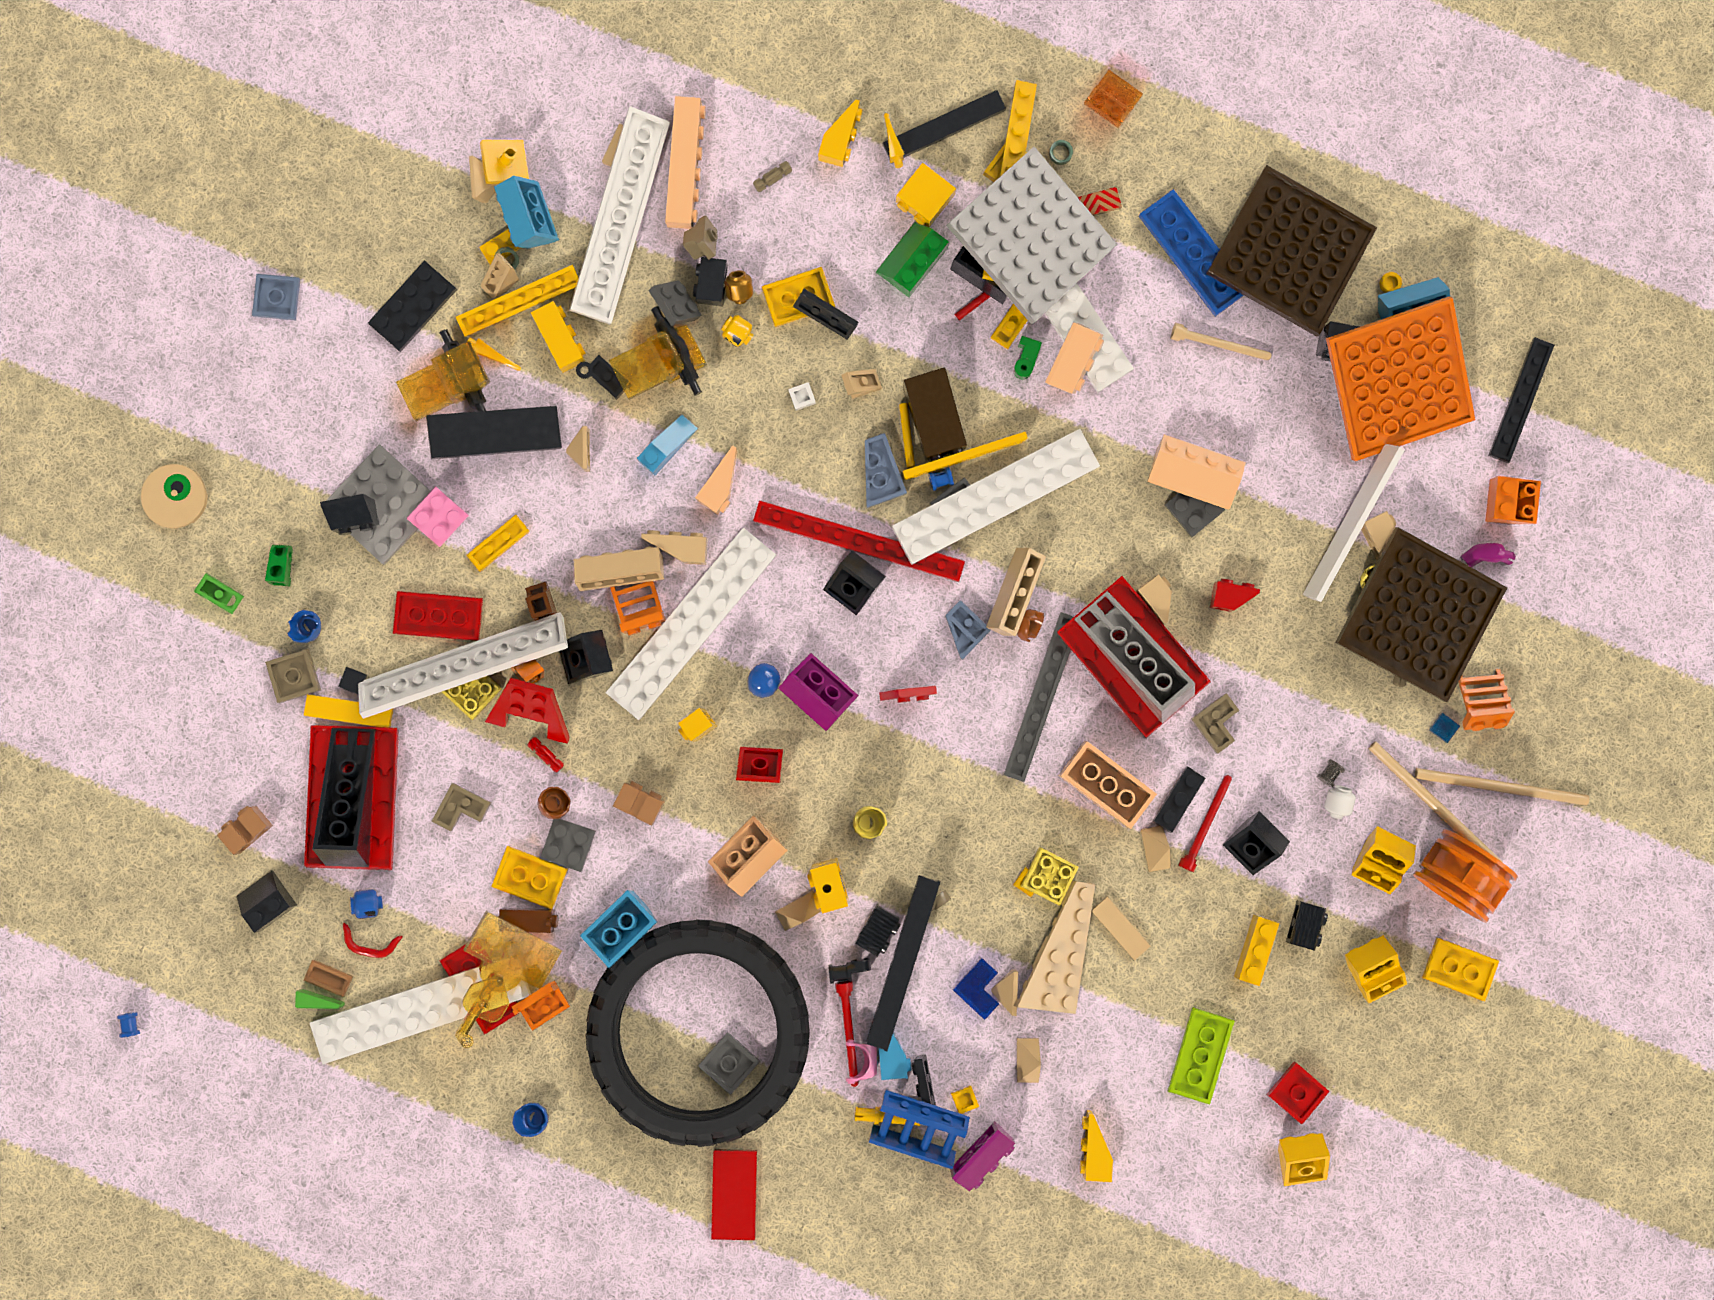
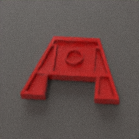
[485,678,570,744]

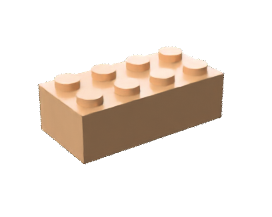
[1058,741,1157,829]

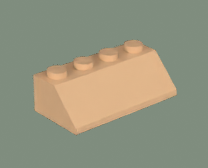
[1147,434,1246,510]

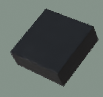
[338,667,367,695]

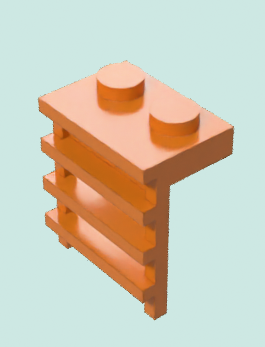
[610,581,666,636]
[1458,669,1515,731]
[512,980,570,1031]

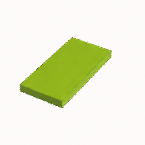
[1167,1007,1235,1105]

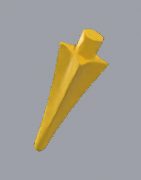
[884,113,904,168]
[466,338,521,371]

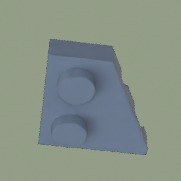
[945,600,991,660]

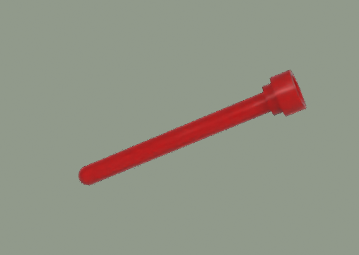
[1178,775,1232,873]
[835,981,859,1087]

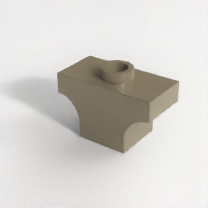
[683,215,718,260]

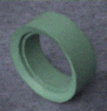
[1049,140,1073,165]
[494,247,519,270]

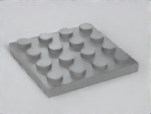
[326,444,430,565]

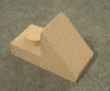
[841,369,882,399]

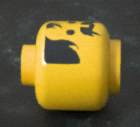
[720,315,753,347]

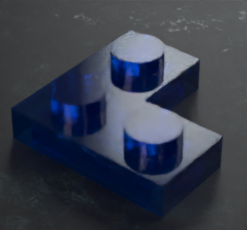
[952,957,999,1020]

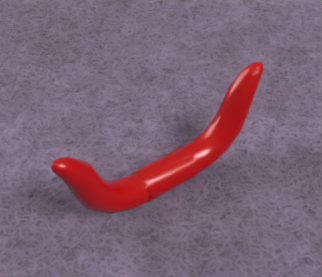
[342,923,403,958]

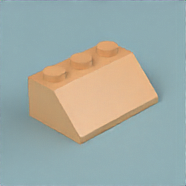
[1045,322,1104,394]
[708,815,788,897]

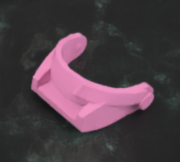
[846,1040,877,1084]

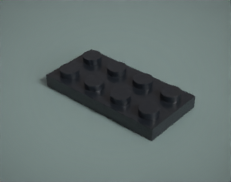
[368,260,457,352]

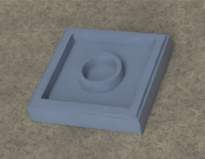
[252,274,300,321]

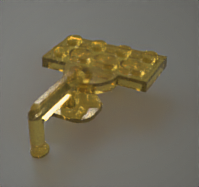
[455,910,562,1048]

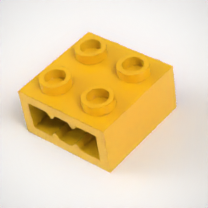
[896,163,956,227]

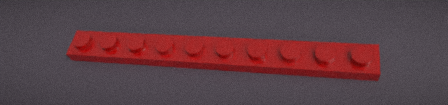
[753,500,965,582]

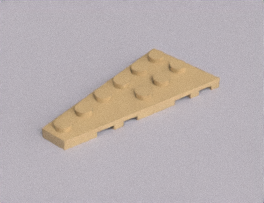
[1014,880,1095,1014]

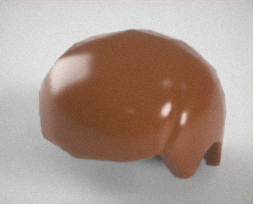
[1017,609,1044,642]
[537,787,571,819]

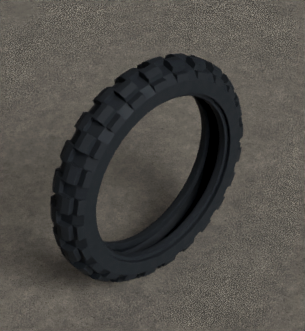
[585,919,810,1147]

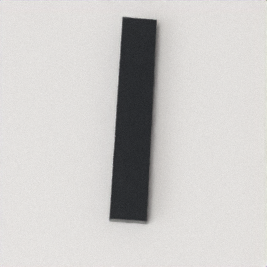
[882,90,1006,164]
[1488,337,1555,463]

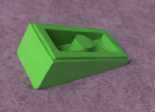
[194,573,244,614]
[295,989,345,1009]

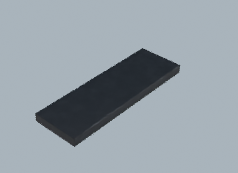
[426,406,562,459]

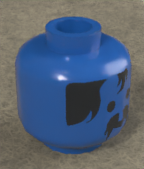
[350,889,383,919]

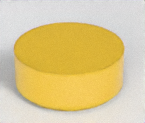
[1379,272,1402,293]

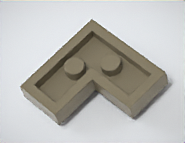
[1191,693,1240,754]
[431,783,492,831]

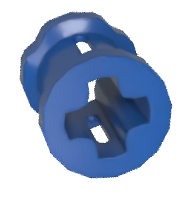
[928,467,954,491]
[117,1012,140,1038]

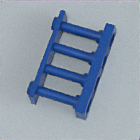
[869,1090,970,1169]

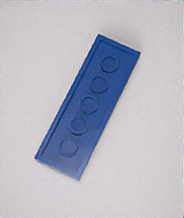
[1138,189,1244,317]

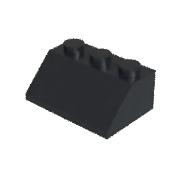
[950,246,1008,305]

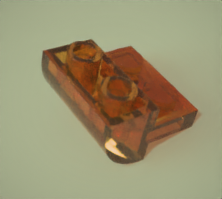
[1084,70,1143,129]

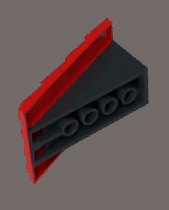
[304,725,399,870]

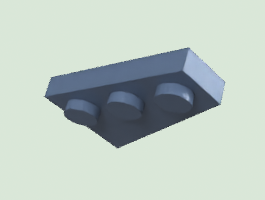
[865,433,907,508]

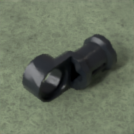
[828,958,871,984]

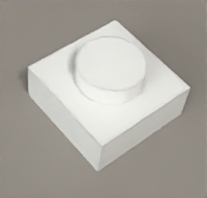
[788,382,816,411]

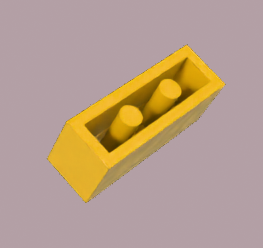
[531,301,586,373]
[678,708,718,742]
[1234,914,1280,986]

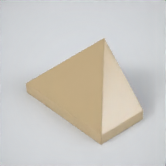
[469,156,498,203]
[480,253,519,300]
[566,426,590,472]
[1141,826,1170,872]
[775,891,821,931]
[991,969,1018,1016]
[1017,1038,1041,1083]

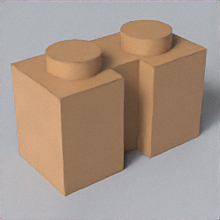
[613,781,665,826]
[217,806,273,855]

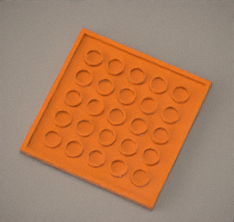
[1326,297,1475,462]

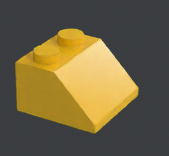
[1278,1133,1330,1186]

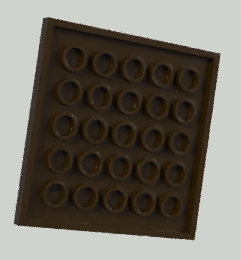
[1206,165,1377,337]
[1335,527,1508,703]

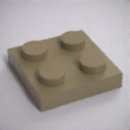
[265,649,321,703]

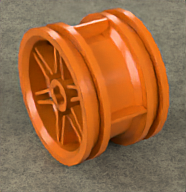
[1413,829,1518,923]

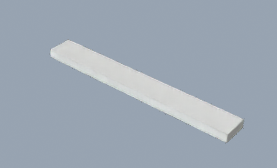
[1303,444,1404,602]

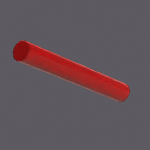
[954,292,990,321]

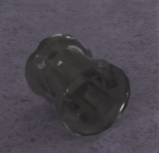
[1316,759,1345,788]

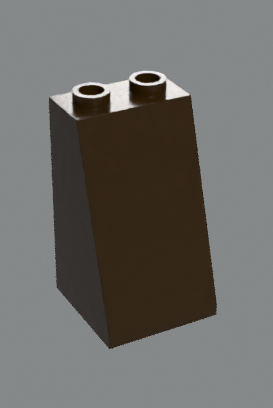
[903,367,967,462]

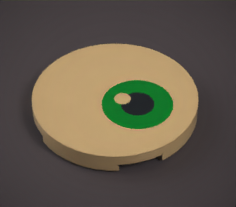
[141,464,208,529]

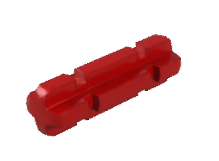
[527,737,564,772]

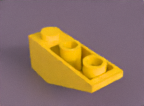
[818,100,863,167]
[1079,1110,1113,1182]

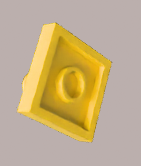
[480,140,529,184]

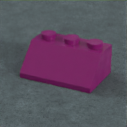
[778,653,859,731]
[950,1121,1016,1192]

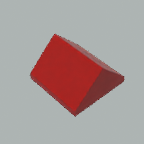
[736,747,783,783]

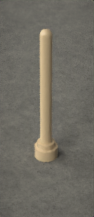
[1170,322,1272,360]

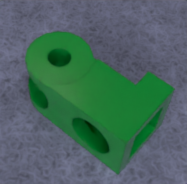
[1013,336,1042,380]
[265,544,293,587]

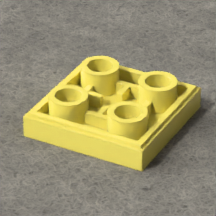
[442,676,502,720]
[1021,847,1079,906]

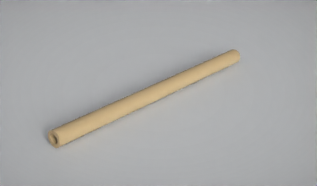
[1368,741,1503,862]
[1415,768,1589,806]

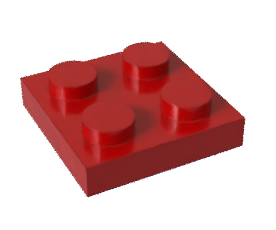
[1267,1061,1330,1125]

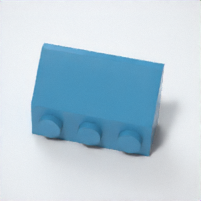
[494,176,559,249]
[1378,277,1450,320]
[580,890,657,968]

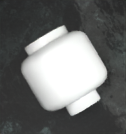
[1324,785,1356,819]

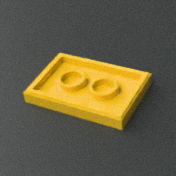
[761,267,835,327]
[491,846,568,910]
[1422,937,1499,1002]

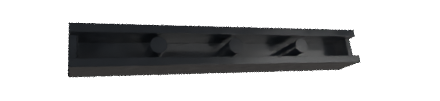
[866,875,941,1052]

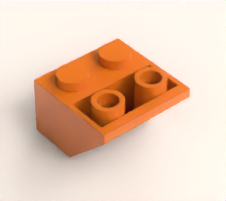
[1485,476,1541,524]

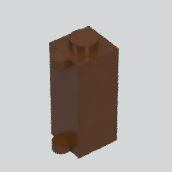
[497,908,559,933]

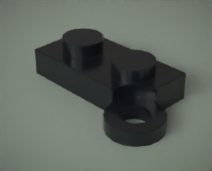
[576,355,631,400]

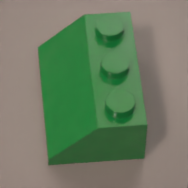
[876,222,949,298]

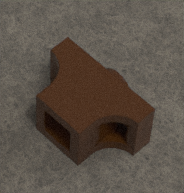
[525,581,557,621]

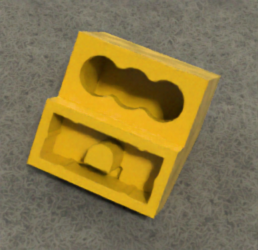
[1351,826,1416,895]
[1345,935,1407,1004]

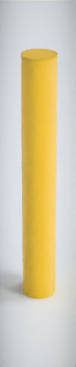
[899,403,915,468]

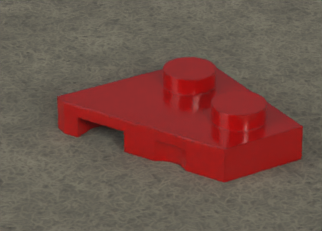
[879,686,937,703]

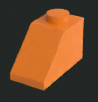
[511,659,544,684]

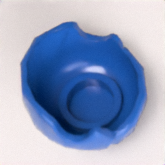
[287,610,321,643]
[747,663,781,698]
[512,1103,549,1137]

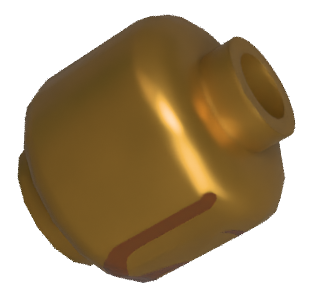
[724,270,753,304]

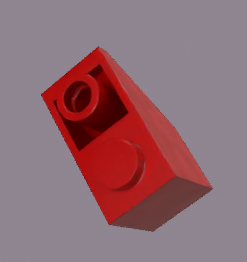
[1210,578,1260,612]

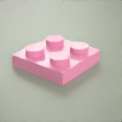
[406,486,469,547]

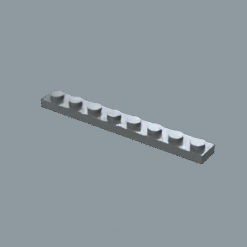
[1003,612,1074,782]

